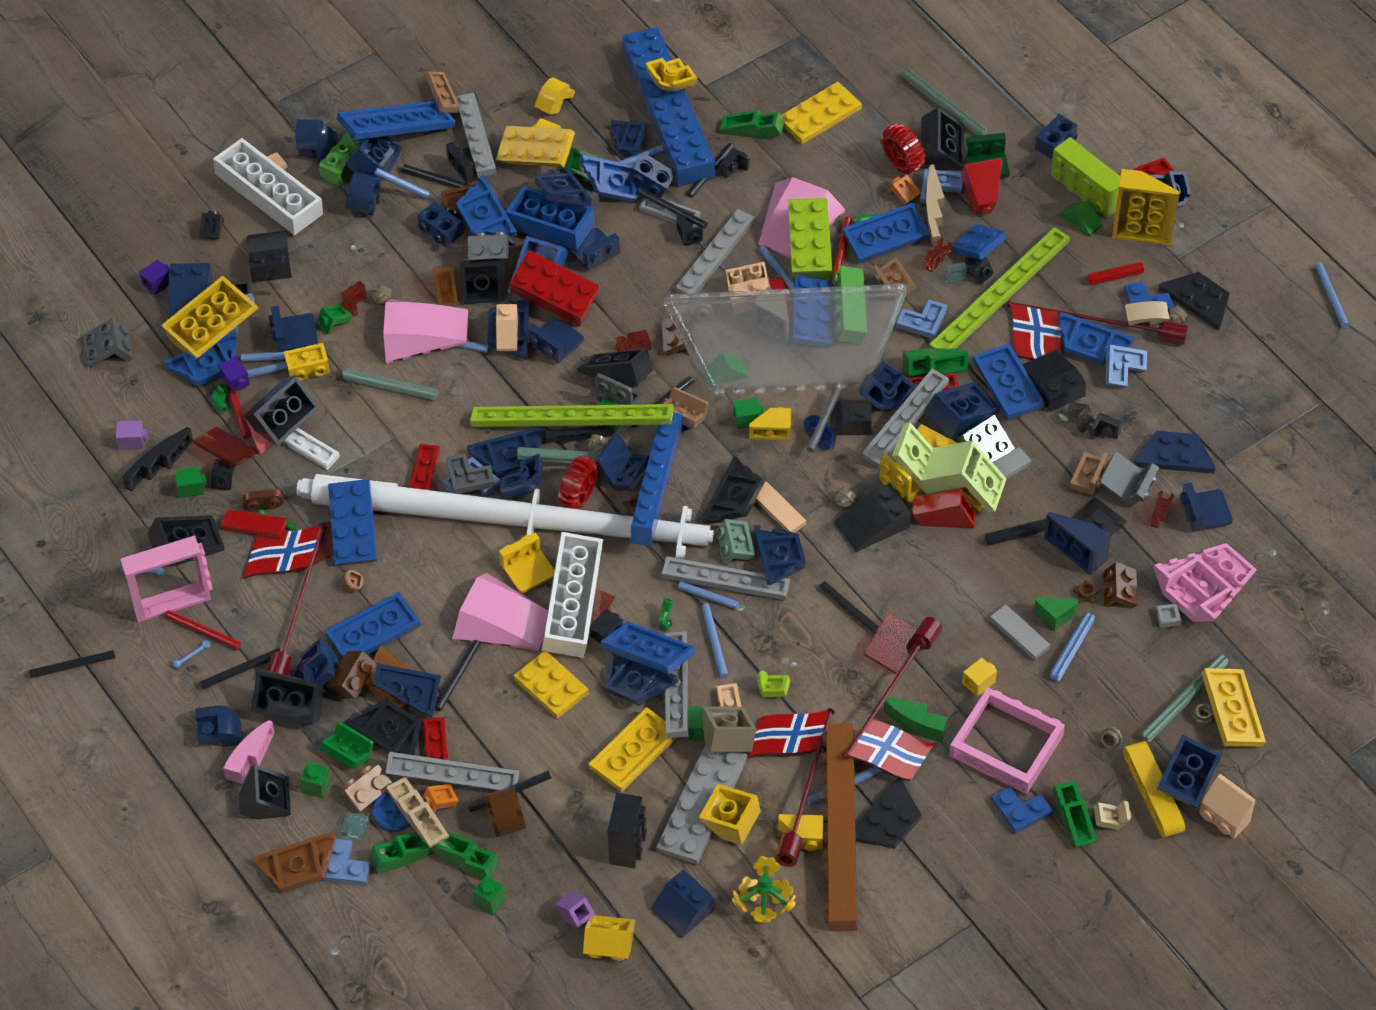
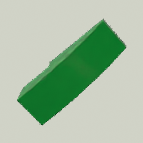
[720,109,784,138]
[903,348,968,376]
[883,697,947,742]
[1052,780,1097,848]
[427,831,498,879]
[369,832,435,873]

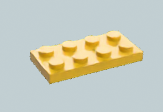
[781,82,862,144]
[495,126,575,167]
[1201,668,1266,747]
[589,707,678,793]

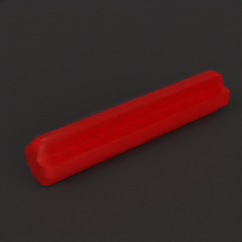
[1087,262,1145,285]

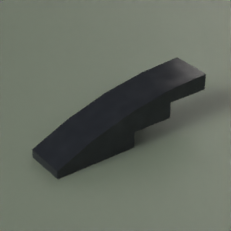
[123,427,193,491]

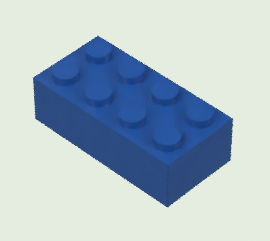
[506,186,595,250]

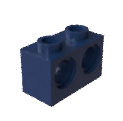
[1035,114,1078,159]
[628,153,676,198]
[417,202,463,247]

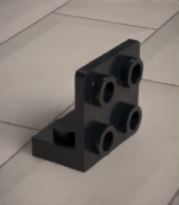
[446,142,500,184]

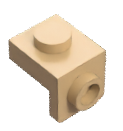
[1094,801,1131,830]

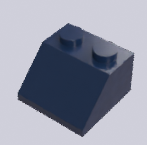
[651,869,715,938]

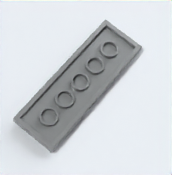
[656,744,748,865]

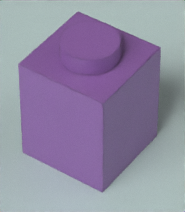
[116,420,147,450]
[555,891,595,928]

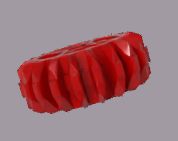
[880,123,925,174]
[558,455,599,510]

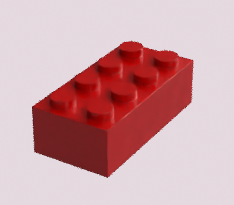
[510,250,600,326]

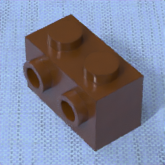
[326,651,376,698]

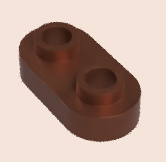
[242,489,284,511]

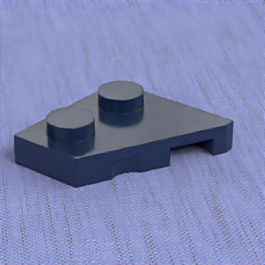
[610,120,647,156]

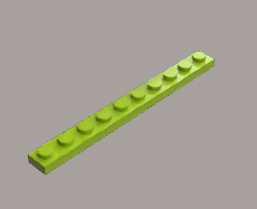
[929,227,1070,349]
[470,404,674,427]

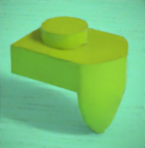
[757,671,791,697]

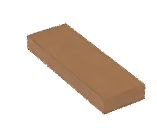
[425,72,460,113]

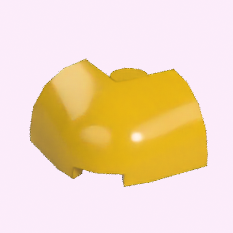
[645,58,697,92]

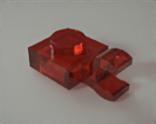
[925,238,953,272]
[615,330,652,351]
[1151,491,1174,529]

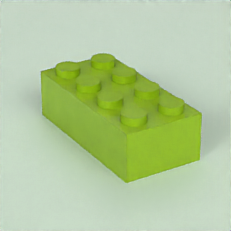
[1051,137,1121,218]
[787,198,832,281]

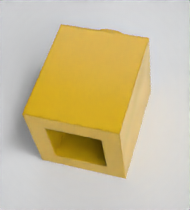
[962,658,997,697]

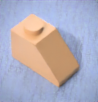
[496,304,518,351]

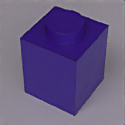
[139,259,170,295]
[219,356,250,393]

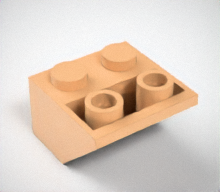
[726,262,770,315]

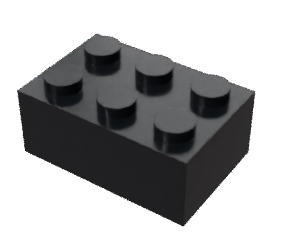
[607,793,647,868]

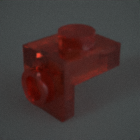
[341,281,367,316]

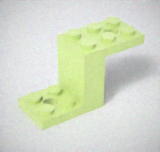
[892,423,1006,512]

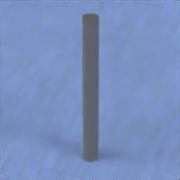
[806,386,841,453]

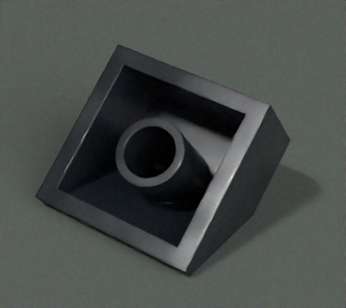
[460,260,503,304]

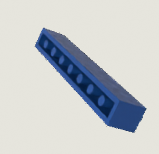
[631,412,682,546]

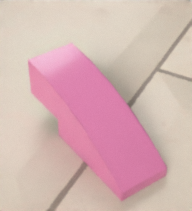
[223,720,275,784]

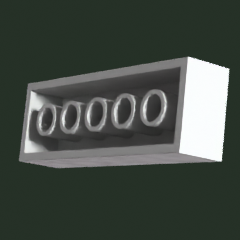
[213,138,323,235]
[541,532,603,658]

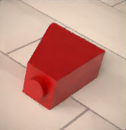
[961,158,1002,215]
[911,488,976,529]

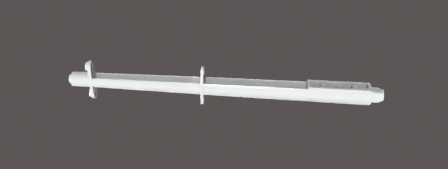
[297,474,714,559]

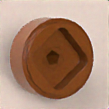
[341,570,364,592]

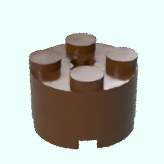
[484,786,526,837]

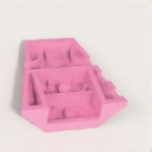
[758,177,845,258]
[383,299,468,364]
[1153,543,1257,622]
[452,573,548,650]

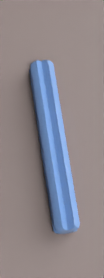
[1050,612,1095,681]

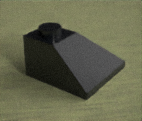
[830,400,872,435]
[1071,497,1127,536]
[239,764,291,819]

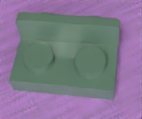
[716,519,755,564]

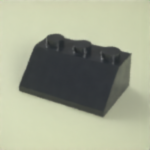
[921,107,964,171]
[243,376,320,446]
[251,669,323,725]

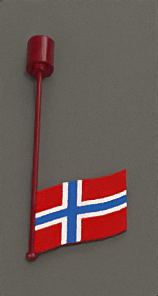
[1006,300,1188,360]
[243,522,327,676]
[842,617,942,781]
[748,708,835,867]

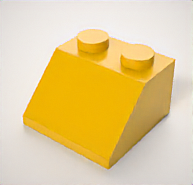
[699,784,761,845]
[583,915,635,961]

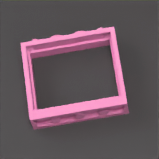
[120,536,213,623]
[949,687,1065,794]

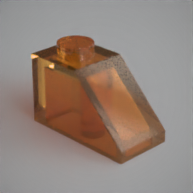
[432,264,458,307]

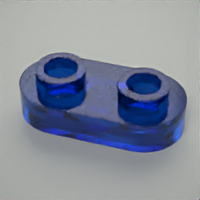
[804,415,836,450]

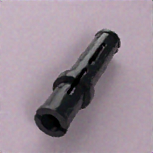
[545,425,608,443]

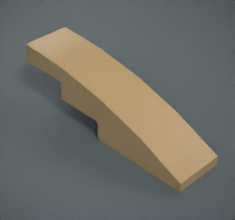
[926,164,945,246]
[386,777,449,848]

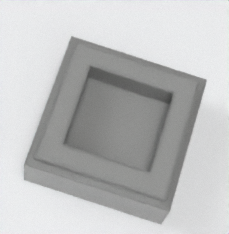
[1155,604,1181,628]

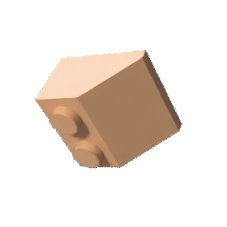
[1199,774,1255,839]

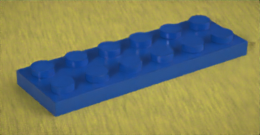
[336,101,455,140]

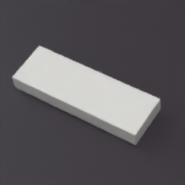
[282,428,340,470]

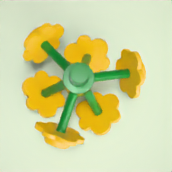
[732,856,796,923]

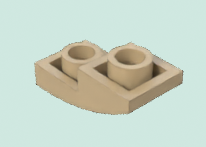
[1125,301,1170,325]

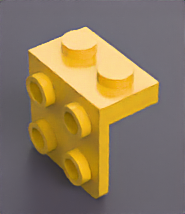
[880,454,924,504]
[499,532,555,593]

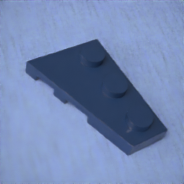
[373,663,441,718]

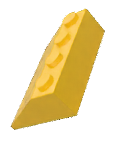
[1112,169,1179,246]
[161,276,258,359]

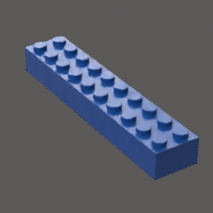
[622,27,715,186]

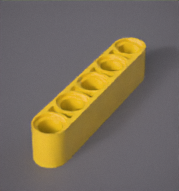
[1123,741,1185,838]

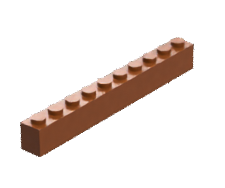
[823,723,857,931]

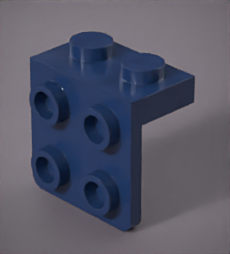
[567,228,620,271]
[268,306,318,352]
[528,318,584,364]
[597,433,649,491]
[1180,482,1233,532]

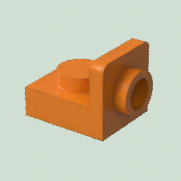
[887,175,921,205]
[422,784,459,814]

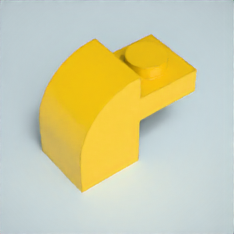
[534,77,575,114]

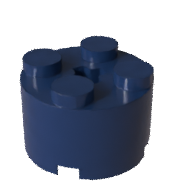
[346,172,382,216]

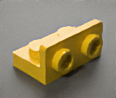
[284,343,330,381]

